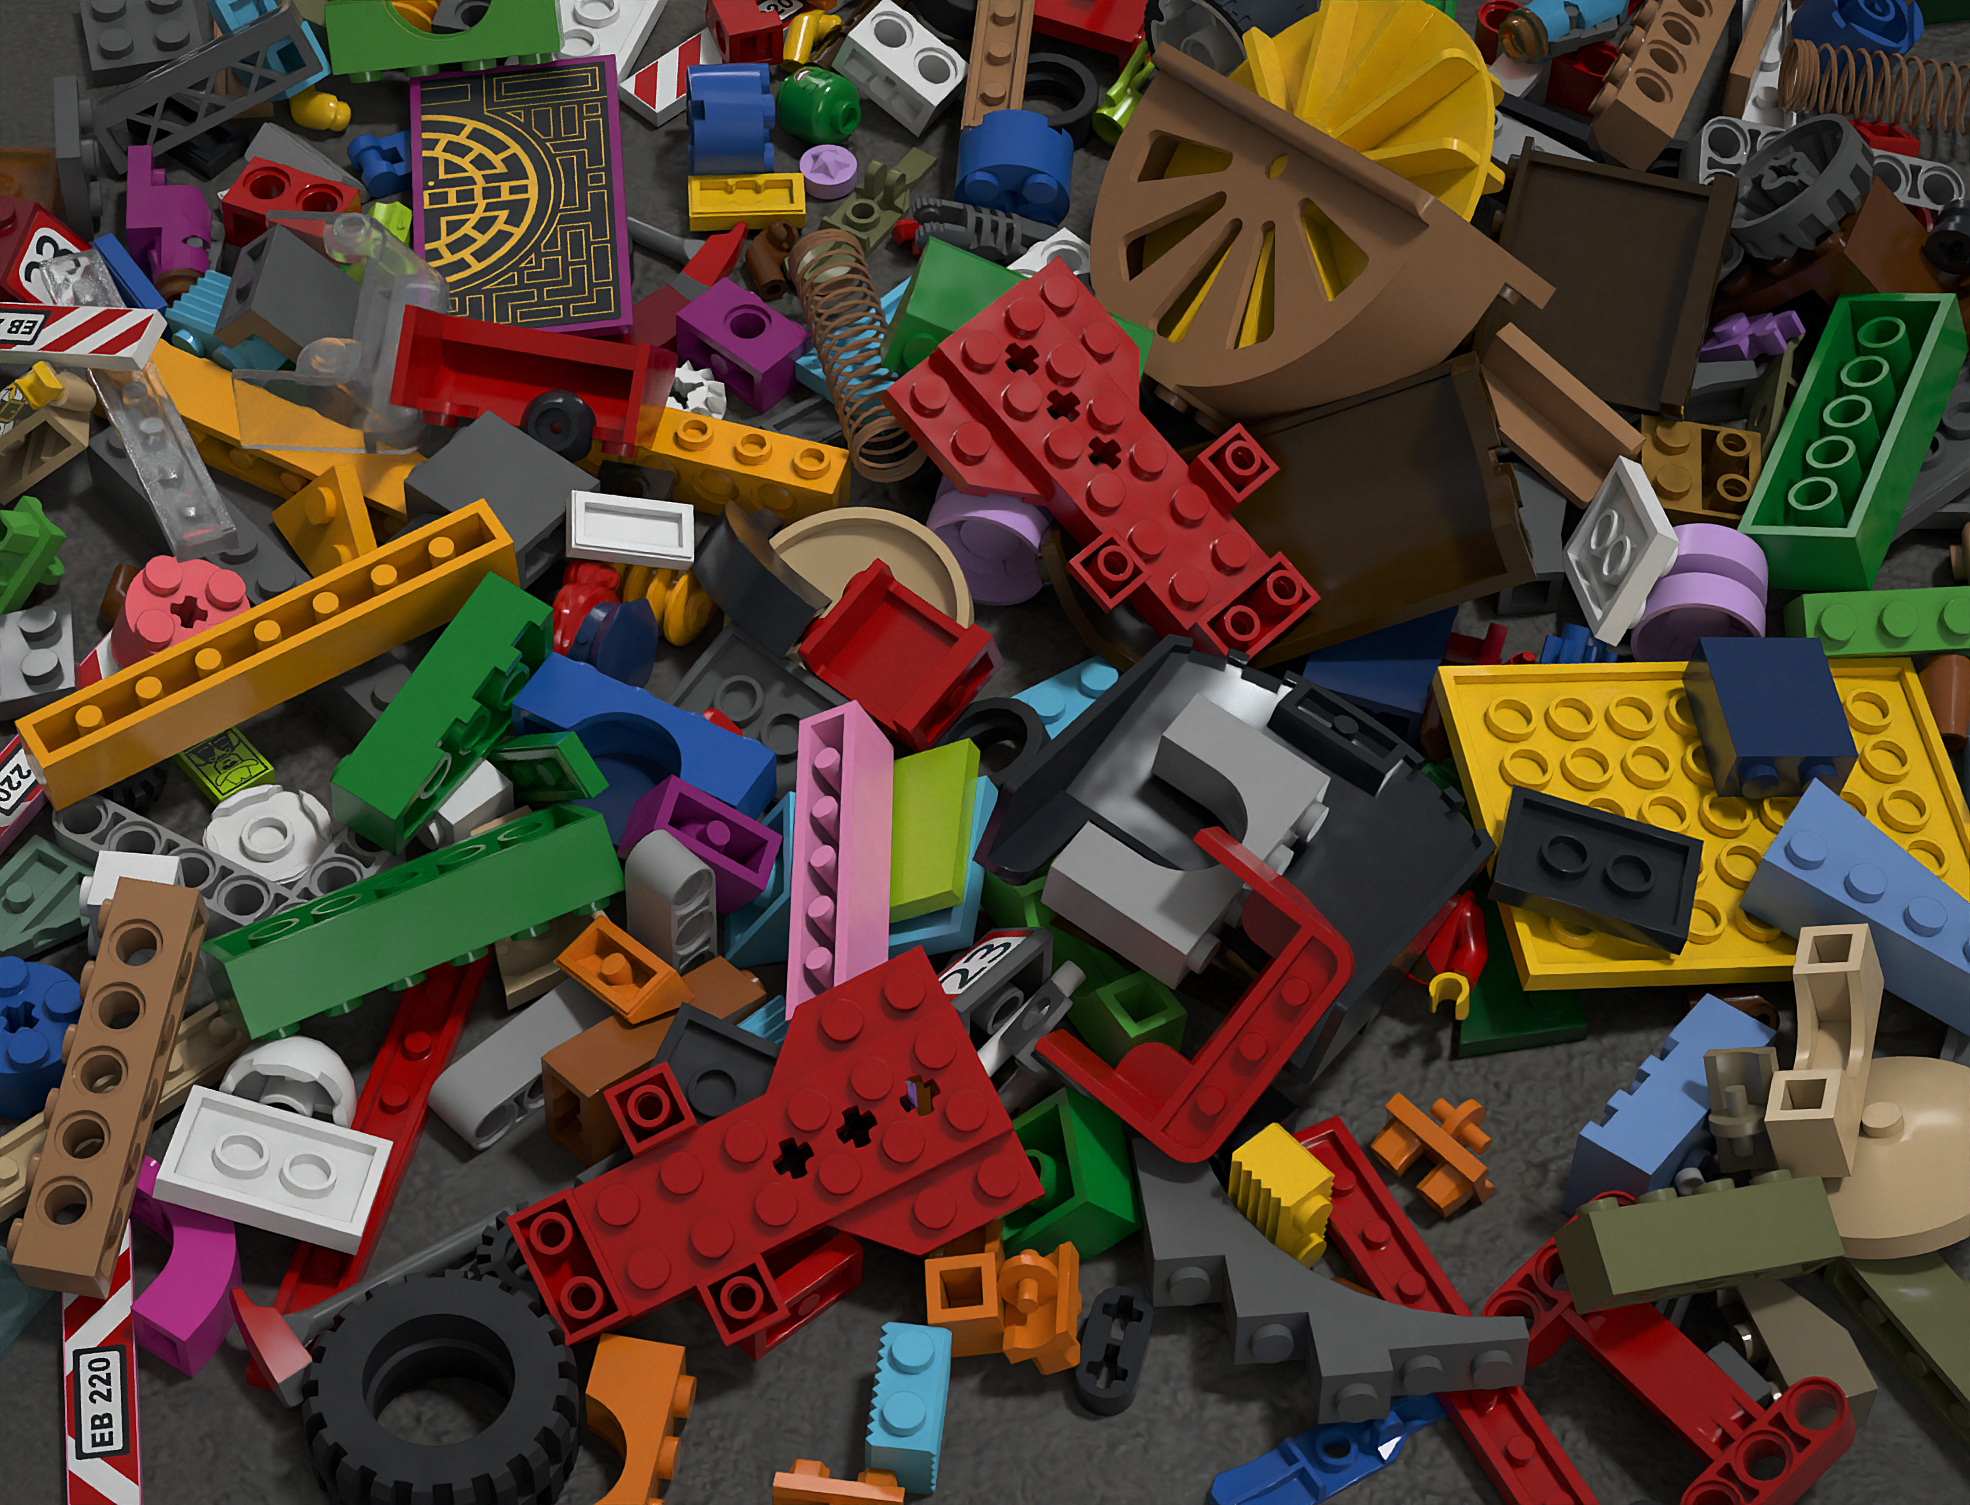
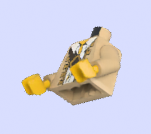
[0,361,97,505]

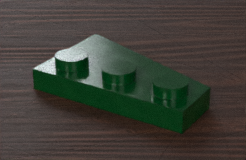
[1457,875,1588,1059]

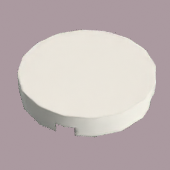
[202,784,334,890]

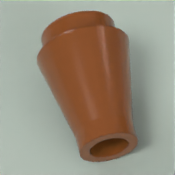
[1917,654,1970,752]

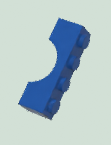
[511,651,777,821]

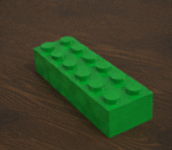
[1737,293,1969,592]
[200,800,625,1041]

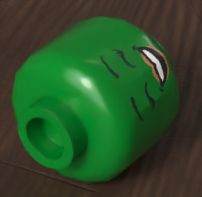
[775,66,861,146]

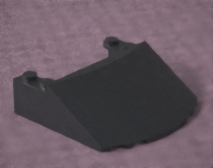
[972,634,1497,1086]

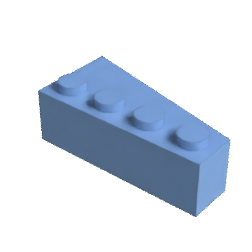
[1739,777,1970,1037]
[1561,993,1777,1216]

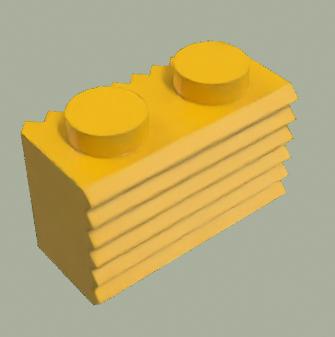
[1227,1123,1335,1269]

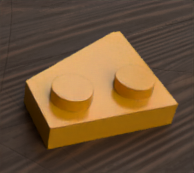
[272,465,377,578]

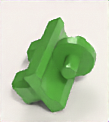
[0,495,67,615]

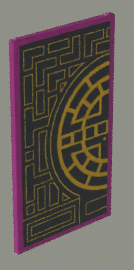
[410,54,635,338]

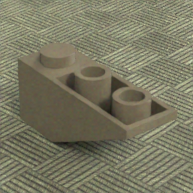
[1702,1280,1879,1430]

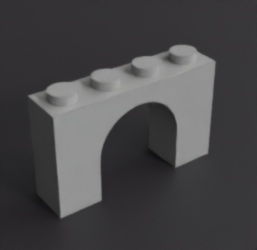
[1040,693,1331,990]

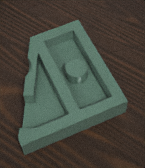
[0,834,96,960]

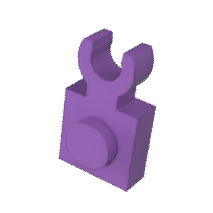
[1700,311,1806,363]

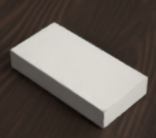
[566,490,694,571]

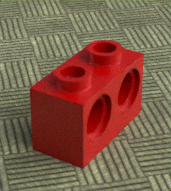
[221,156,363,267]

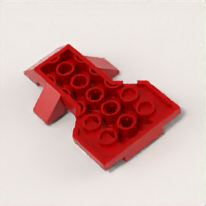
[879,256,1321,661]
[505,945,1046,1347]

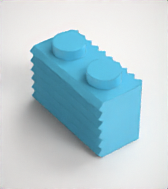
[165,270,289,383]
[865,1322,952,1495]

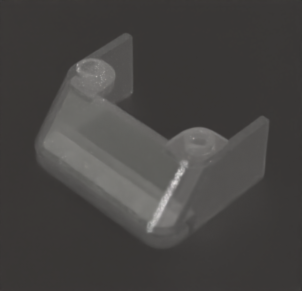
[231,210,451,455]

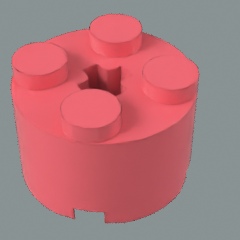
[110,555,251,669]

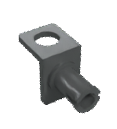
[997,980,1081,1121]

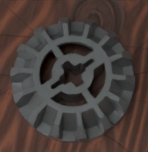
[1730,113,1874,260]

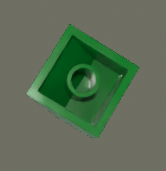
[1002,1086,1142,1261]

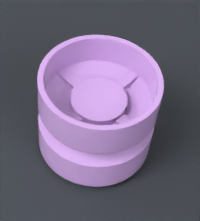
[925,473,1055,606]
[1631,523,1769,662]

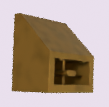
[1634,414,1761,531]

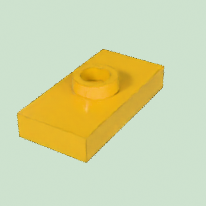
[688,173,806,231]

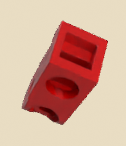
[705,0,784,66]

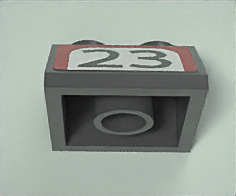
[937,927,1054,1052]

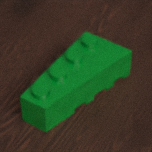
[330,571,553,857]

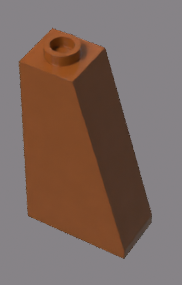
[541,955,768,1169]

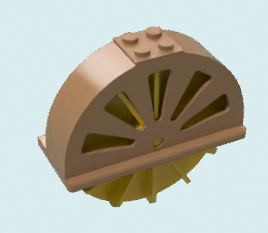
[1090,0,1556,437]

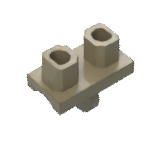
[1703,1046,1780,1173]

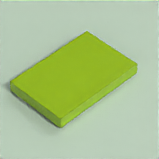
[889,738,981,924]

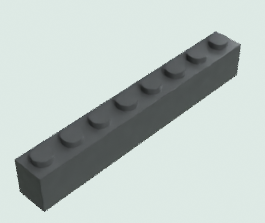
[86,412,412,745]

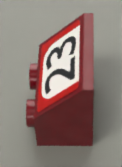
[0,196,97,306]

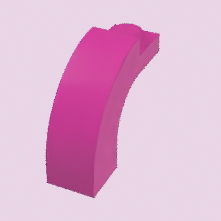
[130,1155,242,1379]

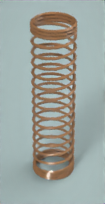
[1777,39,1970,136]
[788,228,928,483]

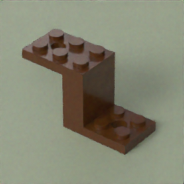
[1712,175,1970,357]

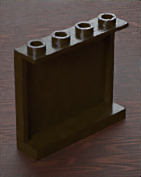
[1461,136,1739,421]

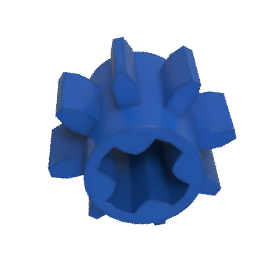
[1539,622,1619,664]

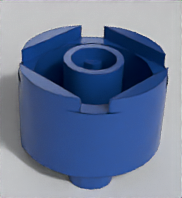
[1791,0,1924,96]
[686,62,775,176]
[954,109,1074,231]
[0,956,84,1120]

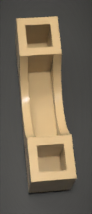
[1764,923,1885,1179]

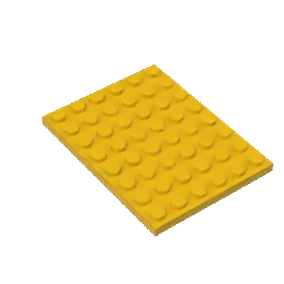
[1432,657,1970,991]

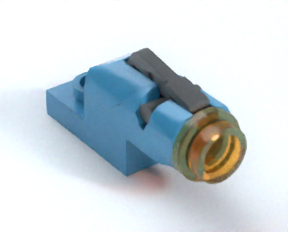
[1498,0,1630,64]

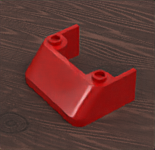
[389,304,679,459]
[1034,826,1355,1163]

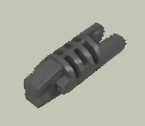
[911,197,1057,265]

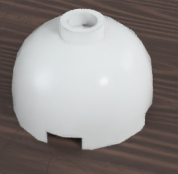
[219,1034,357,1129]

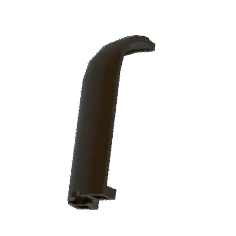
[1035,351,1537,673]

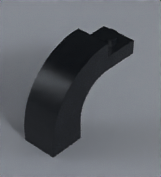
[691,500,833,660]

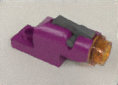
[126,145,226,308]

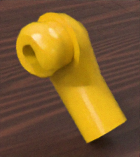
[779,9,843,73]
[288,84,351,132]

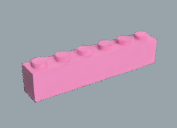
[785,700,894,1025]

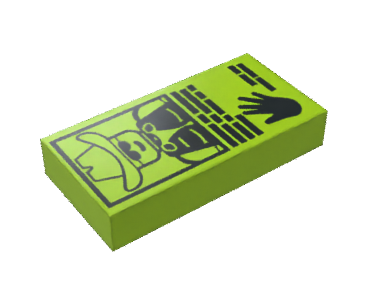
[171,726,276,807]

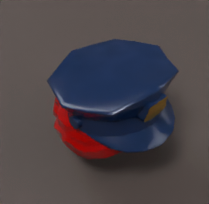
[552,559,659,688]

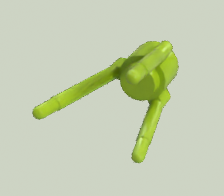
[1092,37,1155,147]

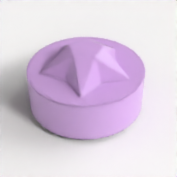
[800,145,857,199]

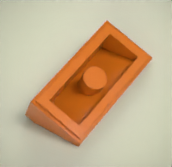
[554,915,696,1025]

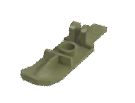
[782,147,938,283]
[1747,333,1805,474]

